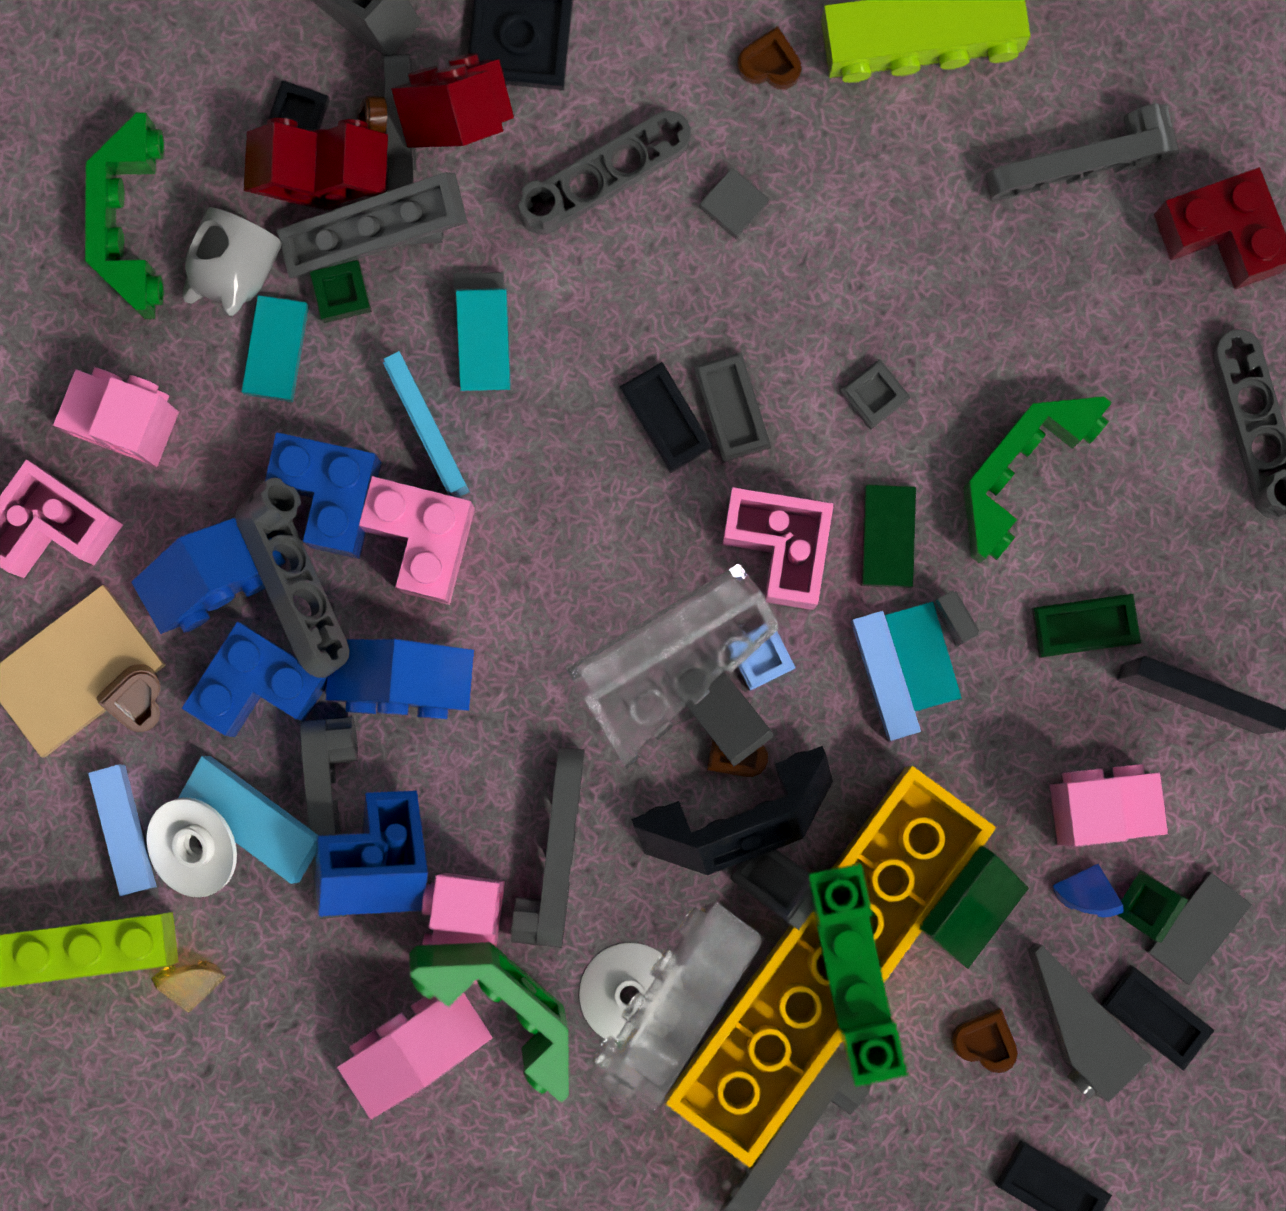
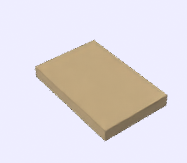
[0,585,166,757]

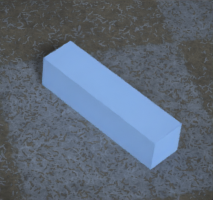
[851,611,921,742]
[88,764,157,896]

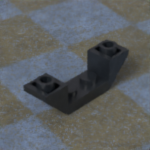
[631,746,833,875]

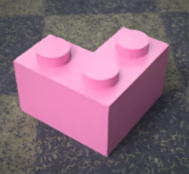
[53,367,179,467]
[0,459,123,578]
[359,476,475,605]
[722,487,834,610]
[1050,764,1168,846]
[422,873,505,984]
[337,993,493,1120]

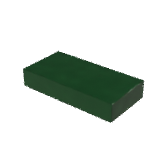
[861,485,916,588]
[1032,594,1141,658]

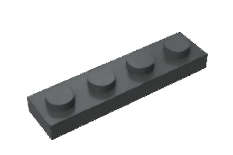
[277,172,468,278]

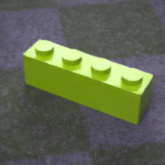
[821,0,1031,83]
[0,912,179,988]

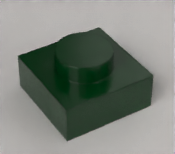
[310,260,372,323]
[1117,870,1188,943]

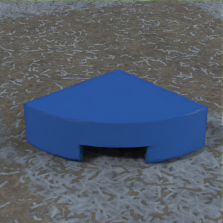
[1053,864,1124,918]

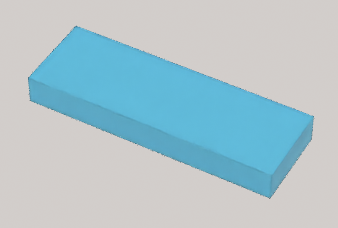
[383,351,470,498]
[178,756,319,884]

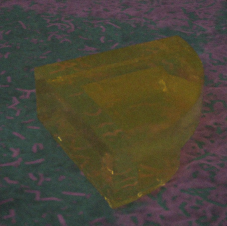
[151,961,226,1013]

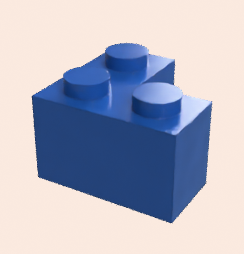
[265,432,382,559]
[131,518,285,634]
[182,621,328,738]
[326,639,474,719]
[315,791,428,916]

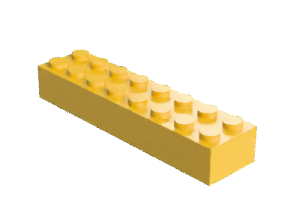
[665,765,997,1167]

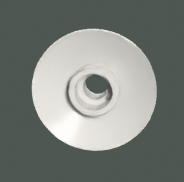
[146,798,237,897]
[579,943,681,1046]

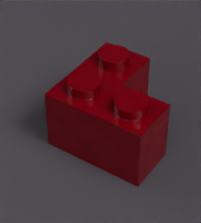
[391,53,514,148]
[244,118,388,210]
[1153,167,1286,290]

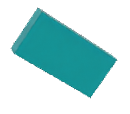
[456,288,511,391]
[241,295,309,402]
[885,602,962,712]

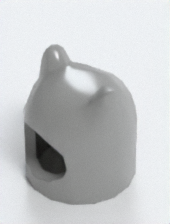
[183,207,282,316]

